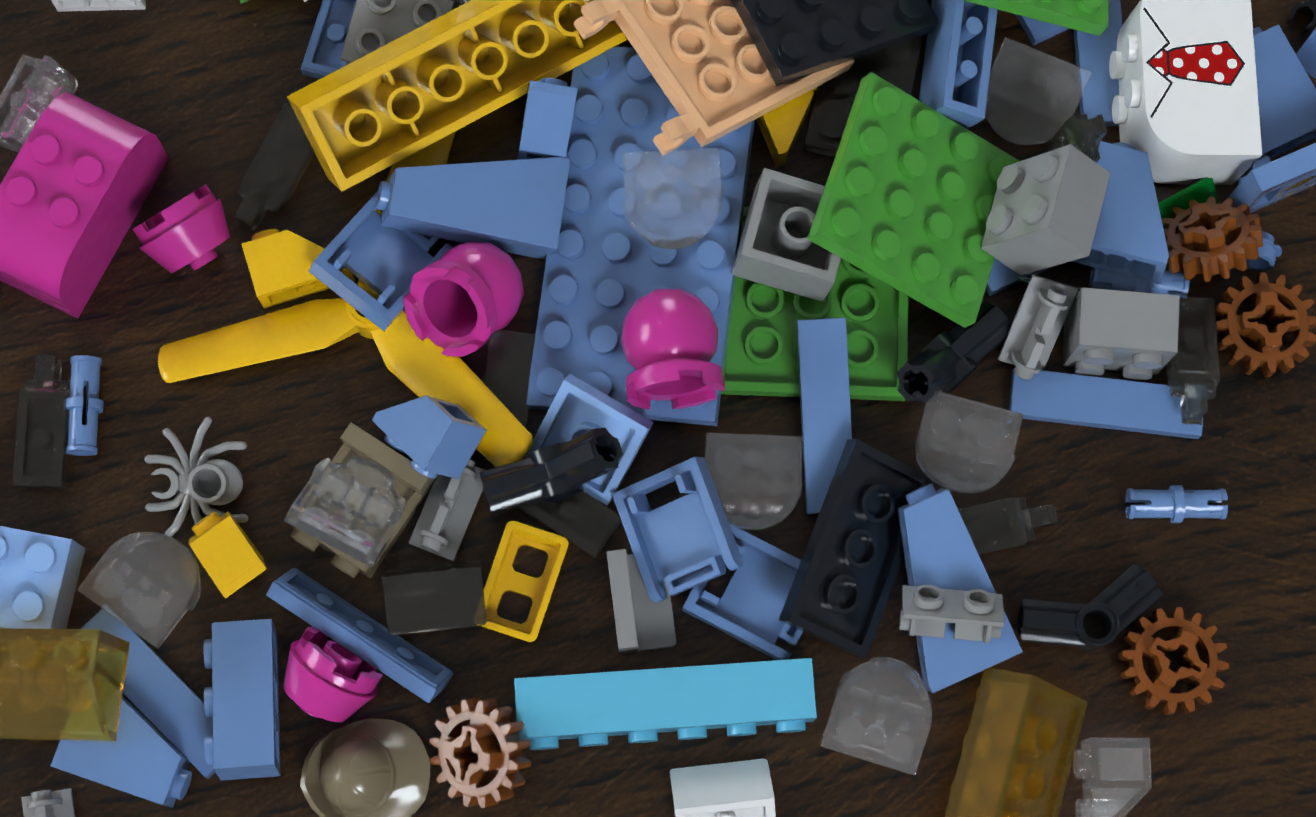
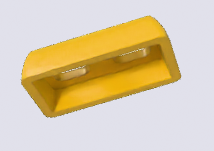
[474,521,569,642]

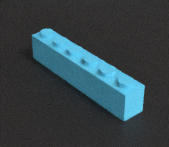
[514,658,817,750]

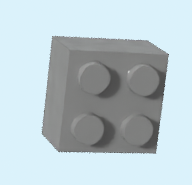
[981,144,1110,276]
[731,168,841,302]
[1062,287,1180,380]

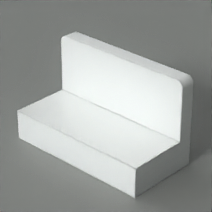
[670,759,776,817]

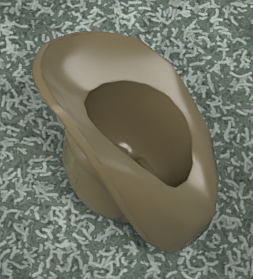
[300,718,431,817]

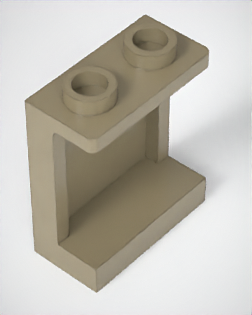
[285,422,434,579]

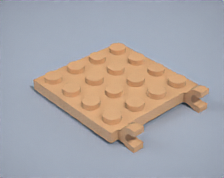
[573,0,855,156]

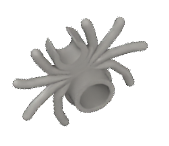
[144,417,248,538]

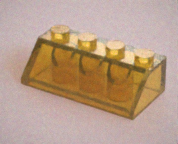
[0,628,130,742]
[944,668,1088,817]

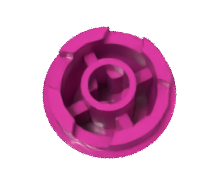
[133,184,230,274]
[283,627,383,722]

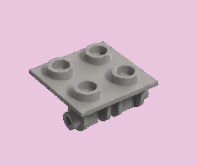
[340,0,454,63]

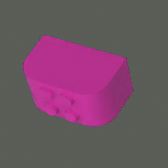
[0,93,170,319]

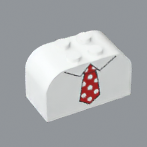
[1109,0,1262,185]

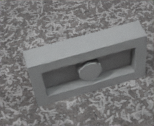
[606,549,676,654]

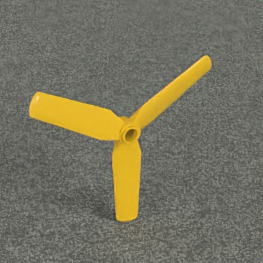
[158,132,533,467]

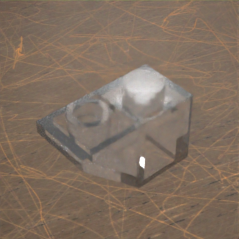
[1073,737,1152,817]

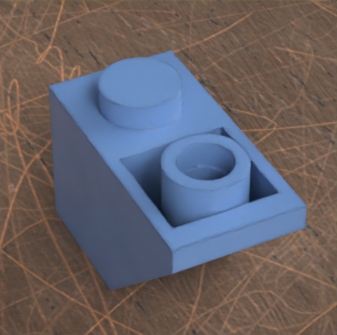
[517,78,578,160]
[372,396,487,479]

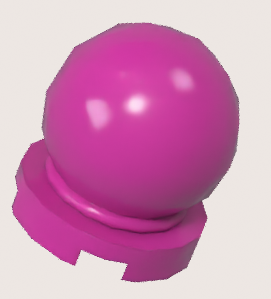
[403,241,524,357]
[621,289,725,409]

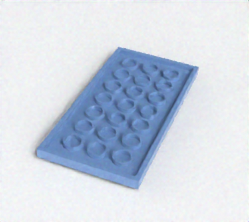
[526,46,755,426]

